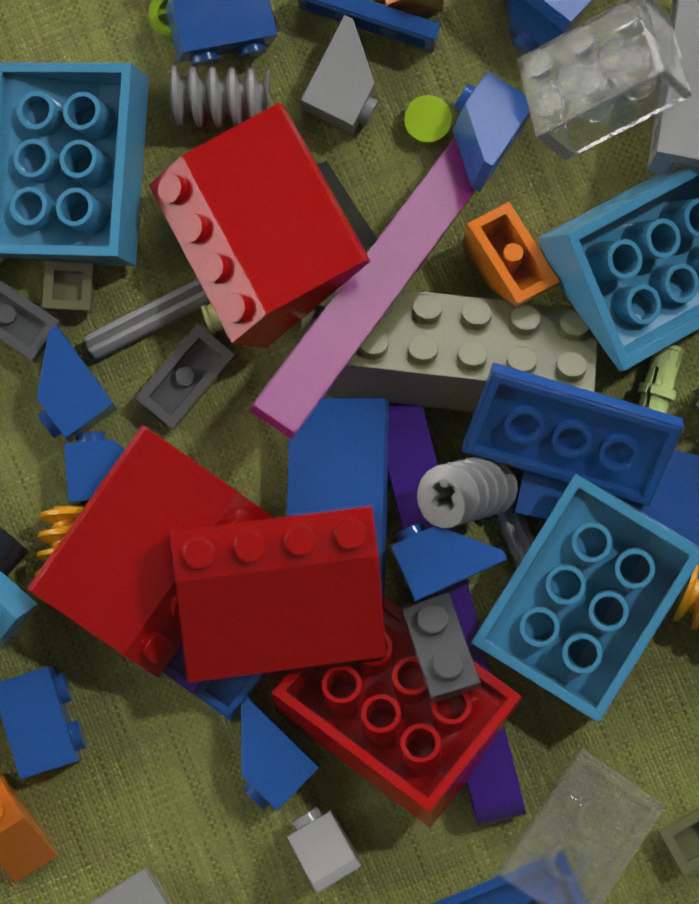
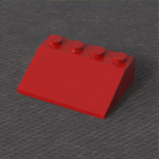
[149,103,371,348]
[27,425,271,678]
[169,506,387,683]
[272,597,522,828]

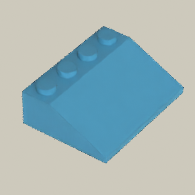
[0,63,149,266]
[538,164,699,371]
[471,474,699,722]

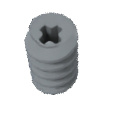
[170,65,271,129]
[417,456,518,528]

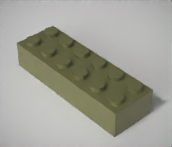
[298,285,598,412]

